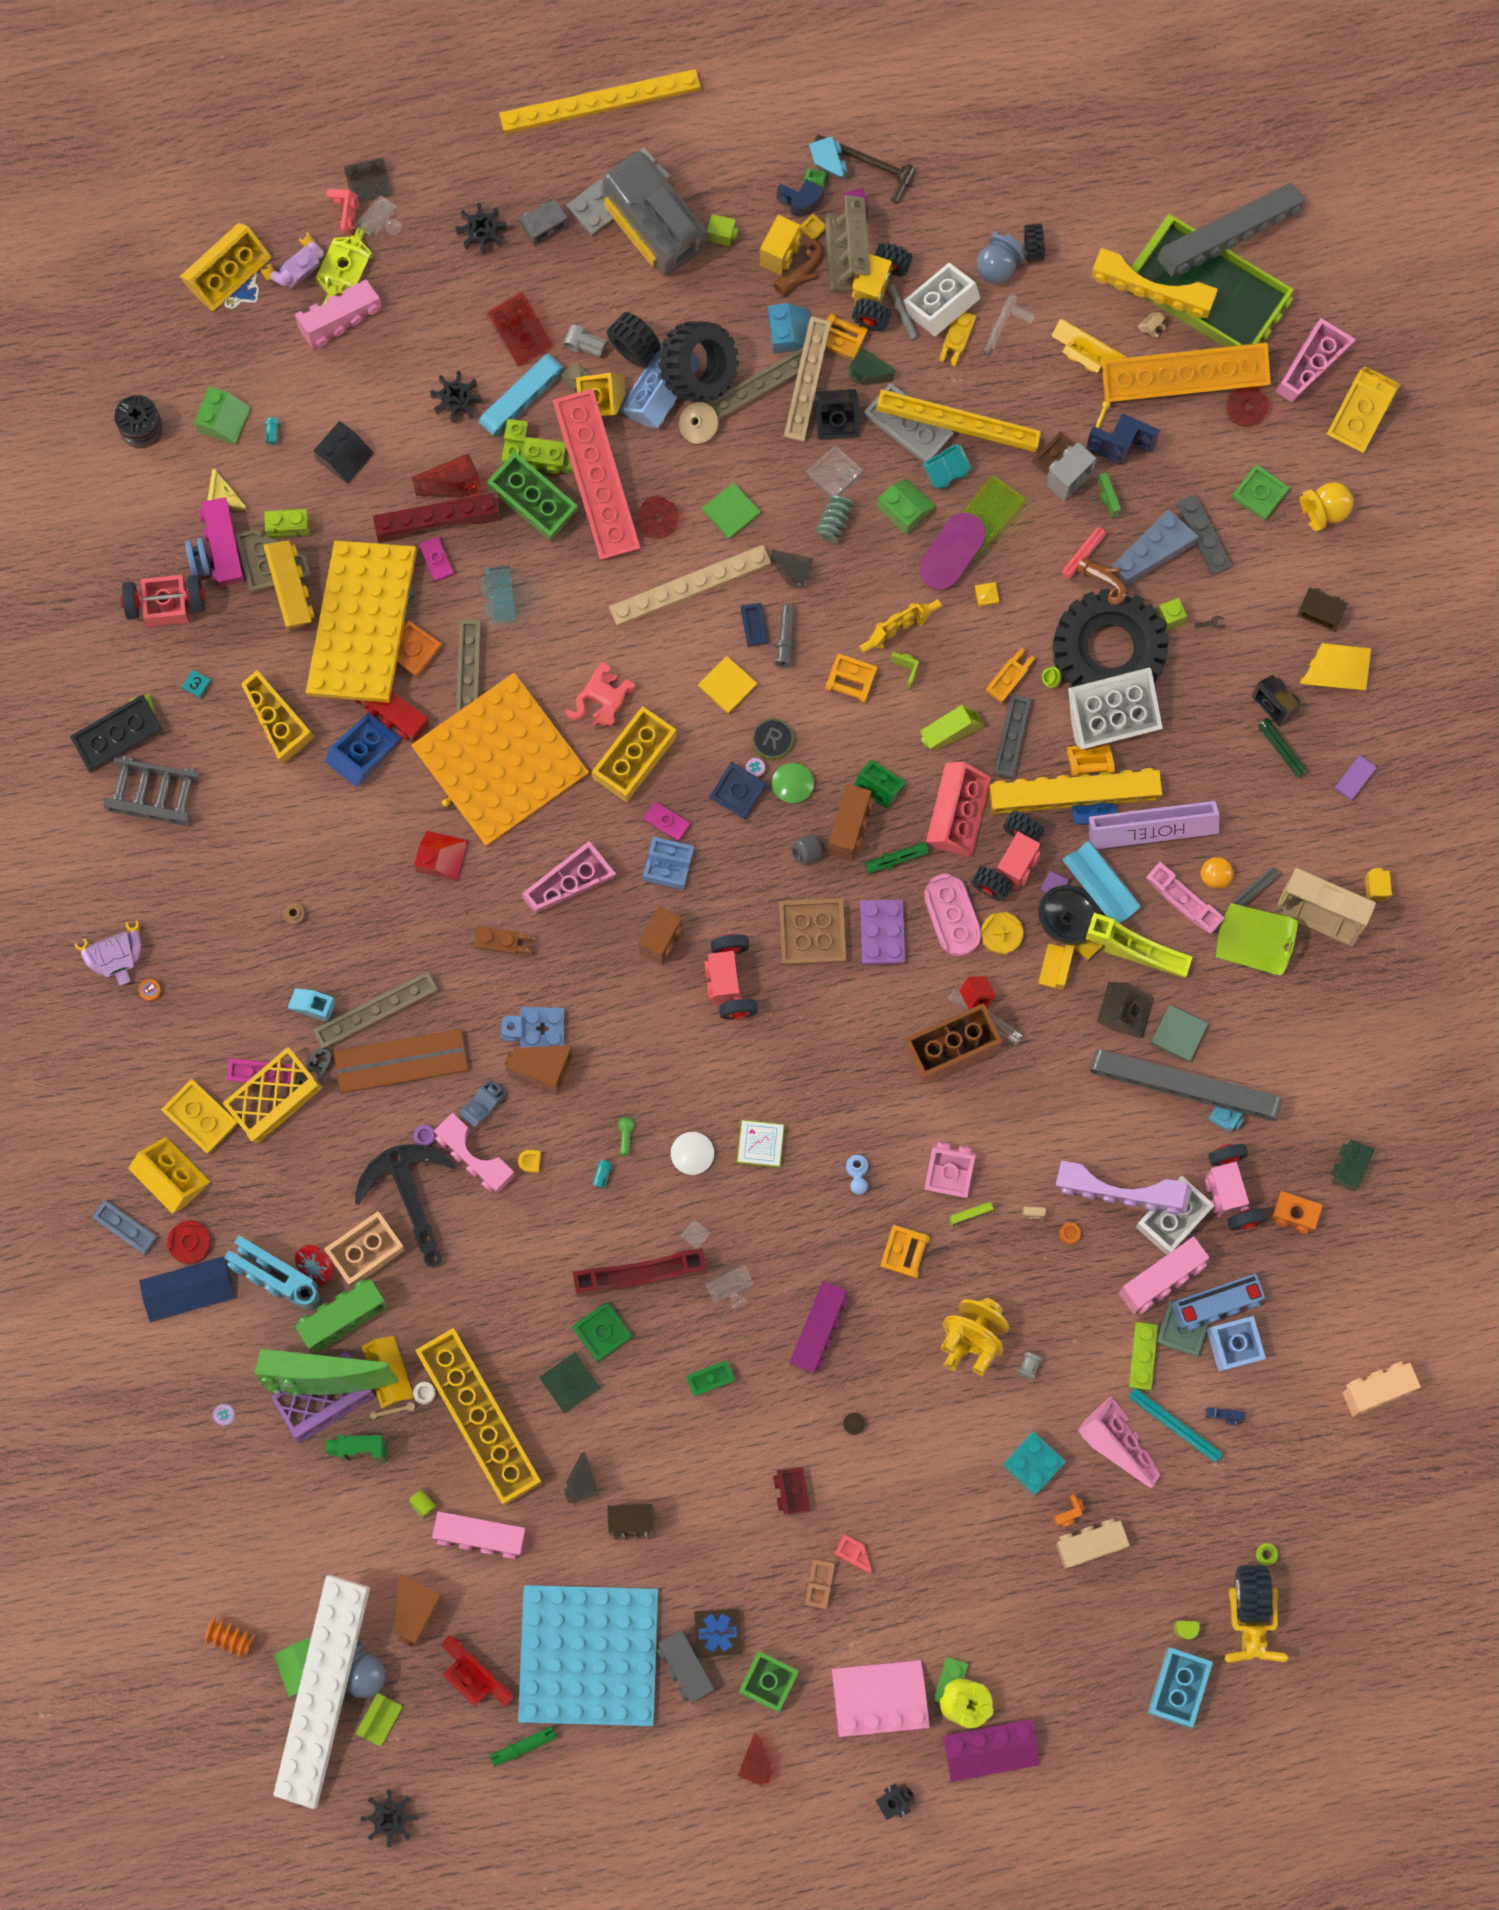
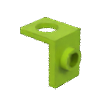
[890,652,919,690]

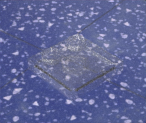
[805,445,864,497]

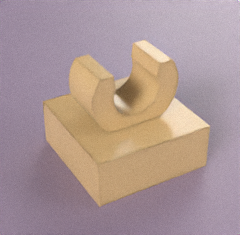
[1137,312,1166,338]

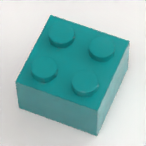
[1001,1432,1066,1497]

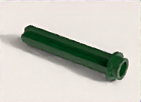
[1258,718,1307,778]

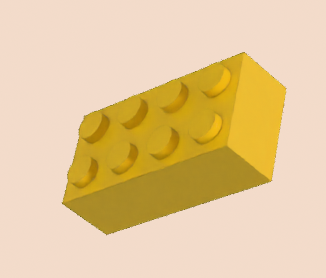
[592,706,677,803]

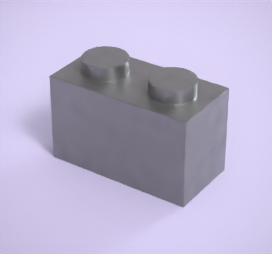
[520,199,568,246]

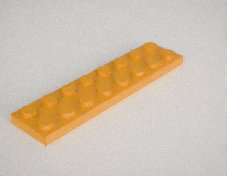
[1102,342,1271,402]

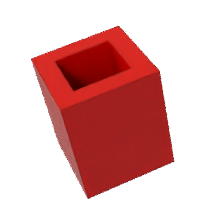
[959,976,996,1009]

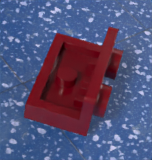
[773,1467,810,1516]

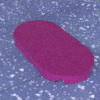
[920,513,985,590]

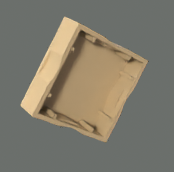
[1274,868,1376,947]

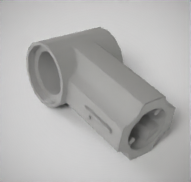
[563,325,607,358]

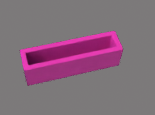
[199,497,245,587]

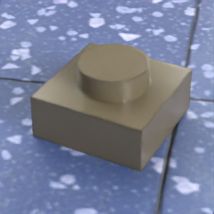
[561,362,590,392]

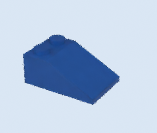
[324,713,401,787]

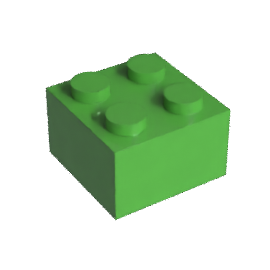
[738,1651,799,1713]

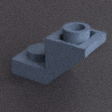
[459,1080,507,1127]

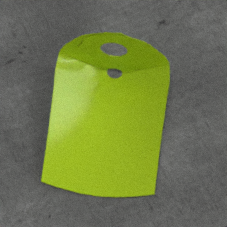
[1216,903,1298,975]

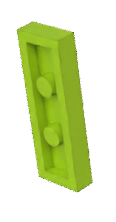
[1129,1322,1158,1391]

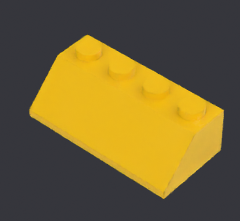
[179,223,272,311]
[263,540,315,630]

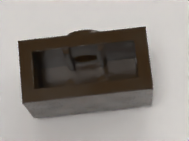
[1297,587,1348,632]

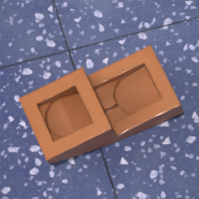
[805,1558,835,1609]

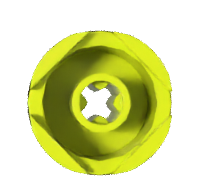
[940,1678,993,1728]

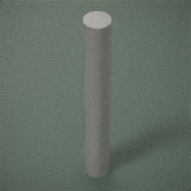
[887,284,919,341]

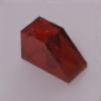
[737,1733,773,1787]

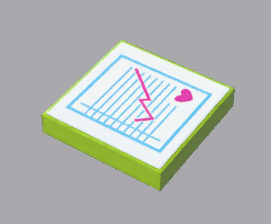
[737,1120,785,1168]

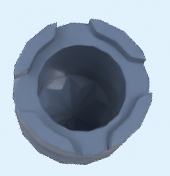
[976,231,1027,284]
[346,1640,386,1698]

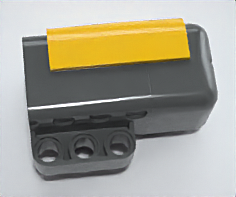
[601,152,708,276]

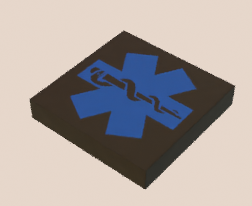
[694,1609,741,1657]

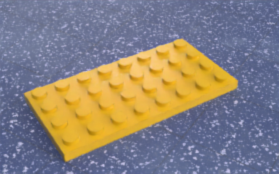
[306,541,417,703]

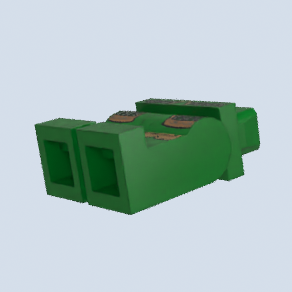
[326,1435,387,1462]

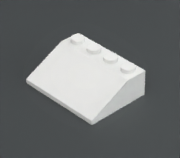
[1068,668,1163,749]

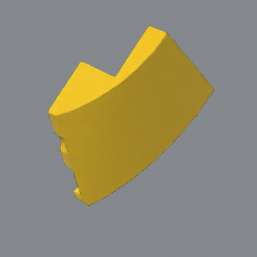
[1300,643,1371,690]

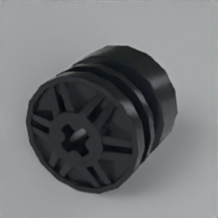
[114,395,163,449]

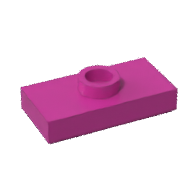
[419,537,454,583]
[643,801,690,842]

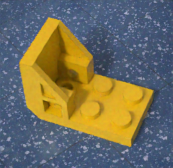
[1327,366,1401,453]

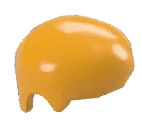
[1200,857,1235,890]

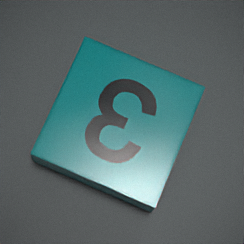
[182,670,211,699]

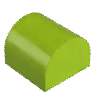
[409,1489,436,1519]
[1174,1621,1199,1641]

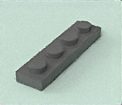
[1176,494,1232,576]

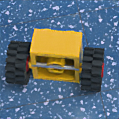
[851,242,913,332]

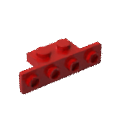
[441,1635,514,1707]

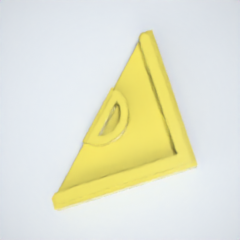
[208,469,246,511]

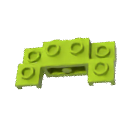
[502,419,574,474]

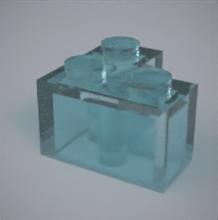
[481,565,516,624]

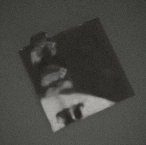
[344,158,392,202]

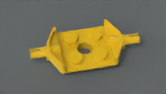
[859,599,942,654]

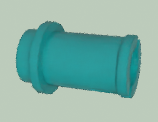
[264,417,281,445]
[592,1160,613,1189]

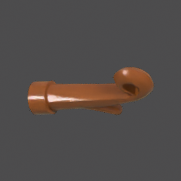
[773,240,823,296]
[1077,557,1126,605]

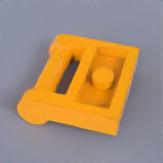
[825,313,869,361]
[825,654,877,703]
[1067,744,1115,776]
[880,1225,930,1279]

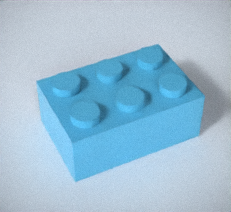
[1147,1647,1213,1729]

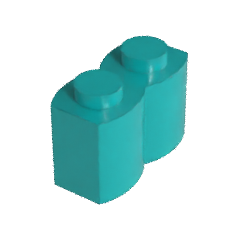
[921,444,972,489]

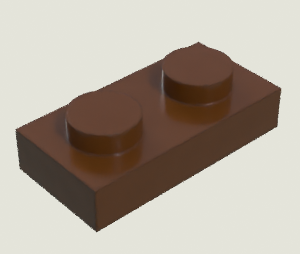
[1032,431,1075,475]

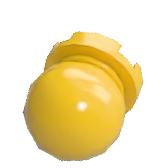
[1300,482,1354,531]

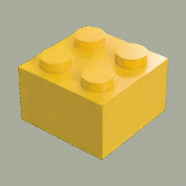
[760,215,802,276]

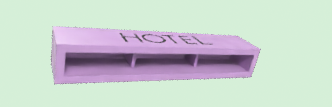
[1089,801,1219,849]

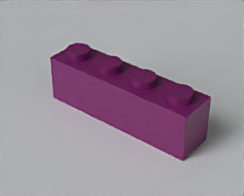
[789,1281,849,1375]

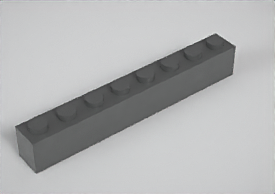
[1158,182,1305,277]

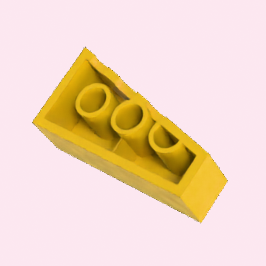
[241,670,315,764]

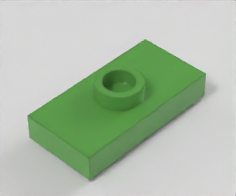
[1098,473,1121,519]

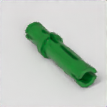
[864,841,929,874]
[489,1726,557,1768]

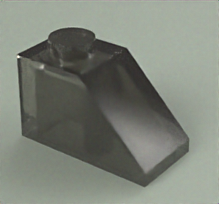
[771,549,813,589]

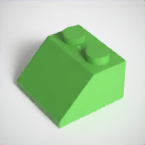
[194,386,251,445]
[877,478,936,535]
[274,1637,311,1697]

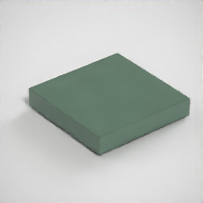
[1150,1005,1208,1062]
[1156,1301,1208,1357]

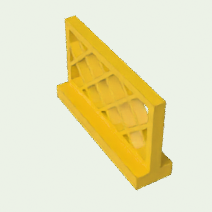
[223,1047,323,1144]

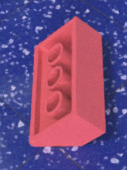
[926,762,992,857]

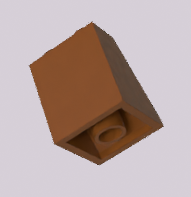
[505,1045,573,1095]
[395,1574,444,1647]

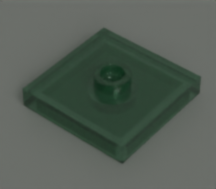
[539,1352,601,1414]

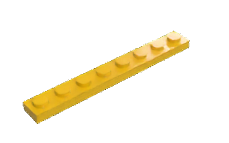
[876,389,1041,452]

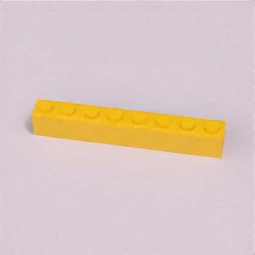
[989,768,1162,815]

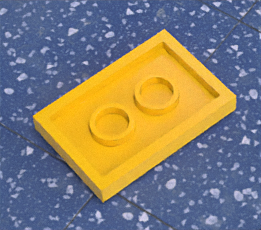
[161,1079,239,1155]

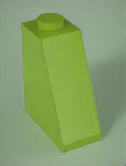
[920,705,985,751]

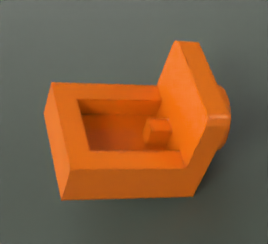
[1053,1494,1084,1528]

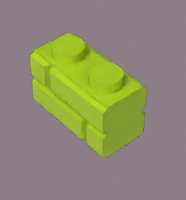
[264,509,310,538]

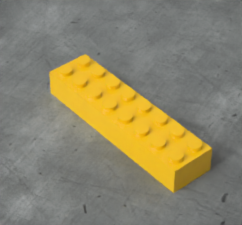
[415,1328,542,1506]

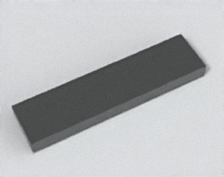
[992,695,1032,780]

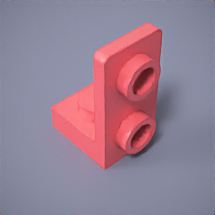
[326,189,359,235]

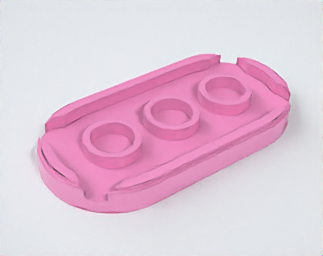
[924,874,981,956]

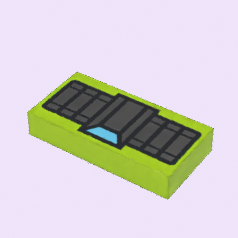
[949,1202,994,1228]

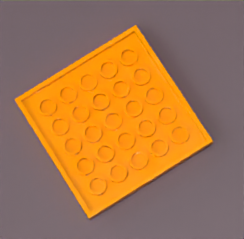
[411,673,589,847]

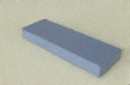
[92,1200,158,1255]

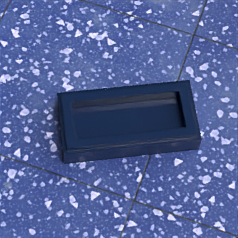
[740,603,768,647]

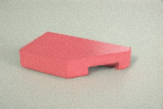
[834,1534,872,1574]

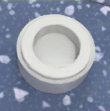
[413,1382,436,1405]

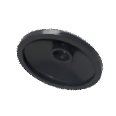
[1038,885,1101,945]

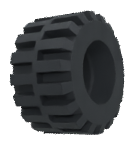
[607,312,661,367]

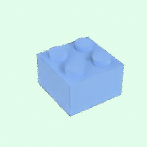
[1206,1316,1266,1372]

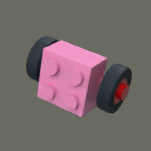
[1204,1144,1268,1231]

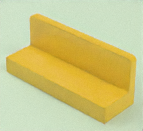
[361,1336,414,1409]

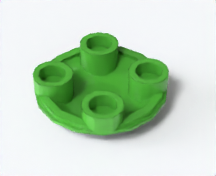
[772,763,814,804]

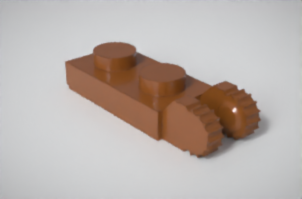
[473,925,536,955]

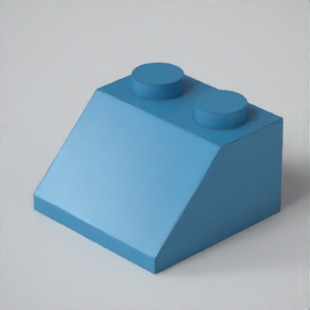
[768,303,810,354]

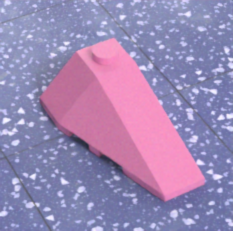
[1078,1397,1161,1488]

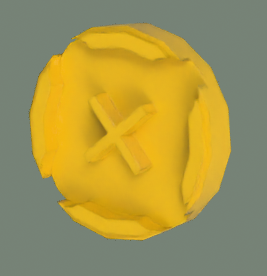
[981,912,1023,955]

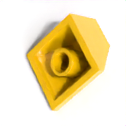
[576,373,626,417]

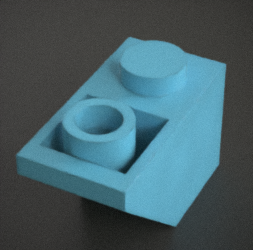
[809,136,848,180]
[288,988,336,1022]

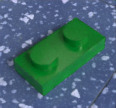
[686,1360,735,1397]

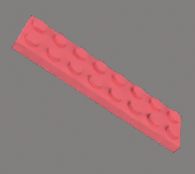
[552,389,640,561]

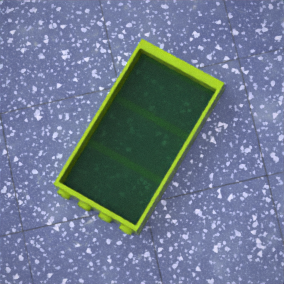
[1131,214,1294,347]

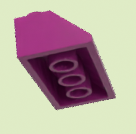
[942,1719,1039,1782]

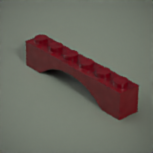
[373,492,501,543]
[572,1248,707,1297]

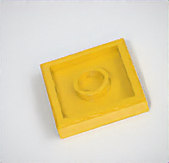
[698,656,757,714]

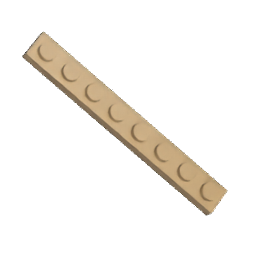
[609,545,771,627]

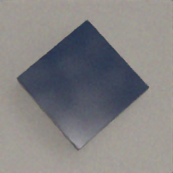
[709,761,768,820]

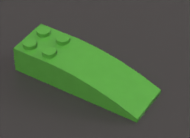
[255,1349,398,1396]

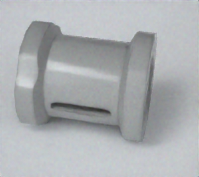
[1016,1352,1043,1380]

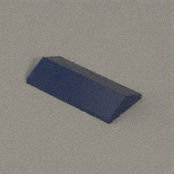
[139,1257,235,1323]

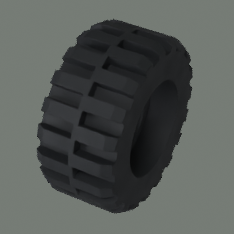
[658,321,739,401]

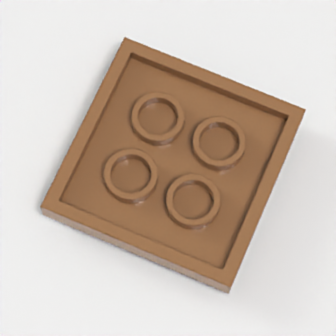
[779,898,846,966]

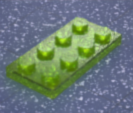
[961,474,1026,563]

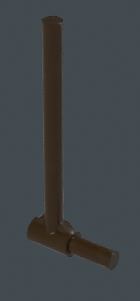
[815,134,916,204]

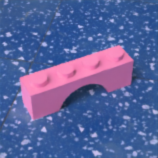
[434,1113,515,1194]

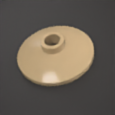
[679,402,719,444]

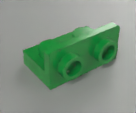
[853,759,906,809]

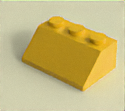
[128,1137,210,1214]

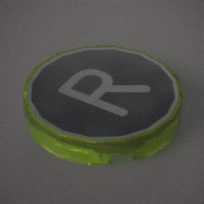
[752,718,794,761]

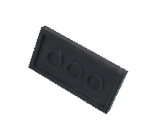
[70,694,164,773]

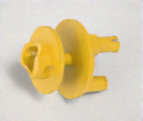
[941,1298,1009,1376]

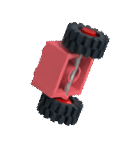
[971,811,1045,902]

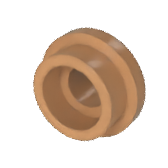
[283,903,305,925]

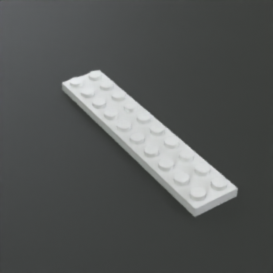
[273,1575,370,1809]

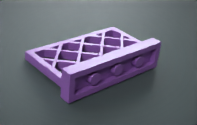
[271,1350,375,1444]

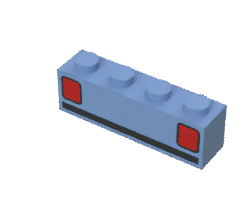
[1171,1273,1265,1331]

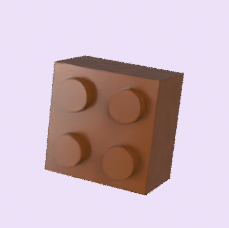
[638,907,684,965]

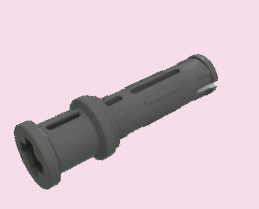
[774,603,795,668]

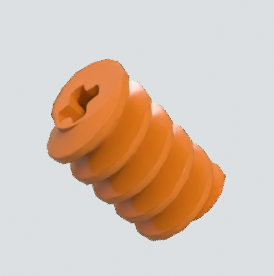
[205,1616,256,1659]

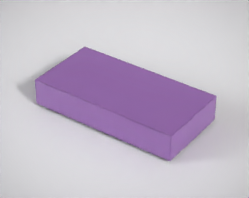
[1334,755,1377,801]

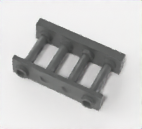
[103,756,201,827]

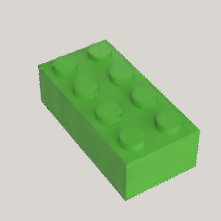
[487,451,578,542]
[295,1279,388,1355]

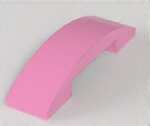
[1146,862,1224,934]

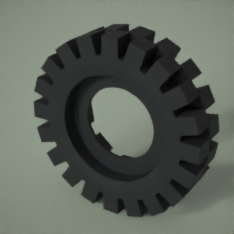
[1052,589,1169,688]

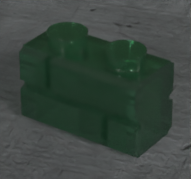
[1330,1139,1374,1192]

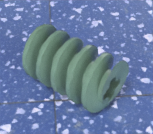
[816,495,855,544]

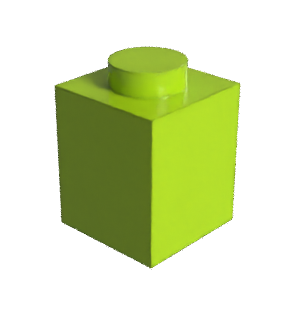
[707,214,739,247]
[1157,598,1187,632]

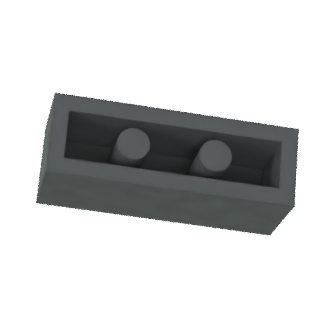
[657,1630,715,1704]

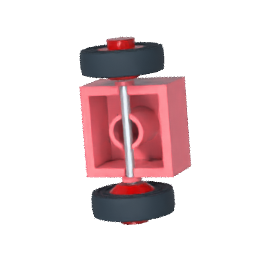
[120,575,206,627]
[704,934,758,1020]

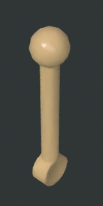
[369,1402,415,1420]

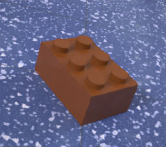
[828,784,874,861]

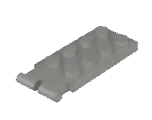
[566,147,671,237]

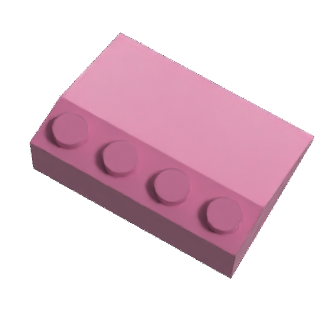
[832,1660,929,1738]

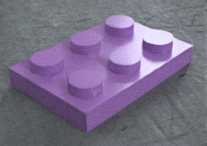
[860,900,905,965]

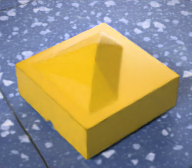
[975,582,999,607]
[1074,940,1103,961]

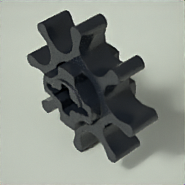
[455,203,507,254]
[430,371,482,423]
[360,1789,418,1848]

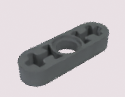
[294,1048,332,1106]

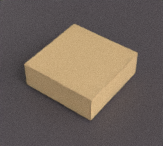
[1022,1207,1046,1220]

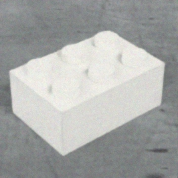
[904,263,981,336]
[1136,1176,1214,1255]

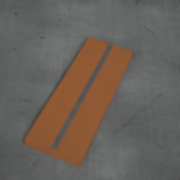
[333,1028,468,1094]

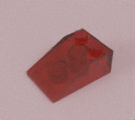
[484,291,553,367]
[411,453,481,498]

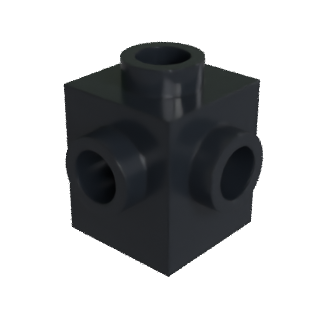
[875,1783,916,1820]

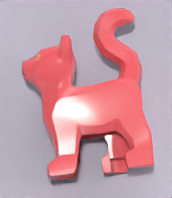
[566,662,635,726]

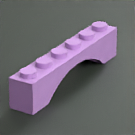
[1056,1160,1192,1215]

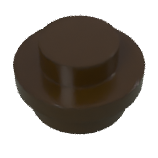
[843,1413,865,1435]

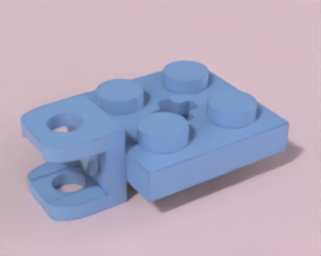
[500,1007,564,1048]

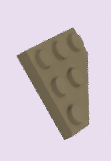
[235,529,312,594]

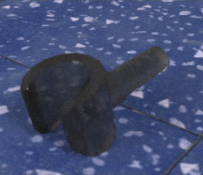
[1194,615,1225,629]

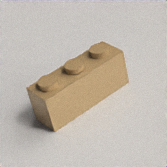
[1056,1518,1130,1569]

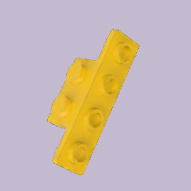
[1052,319,1126,373]

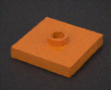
[396,620,442,678]

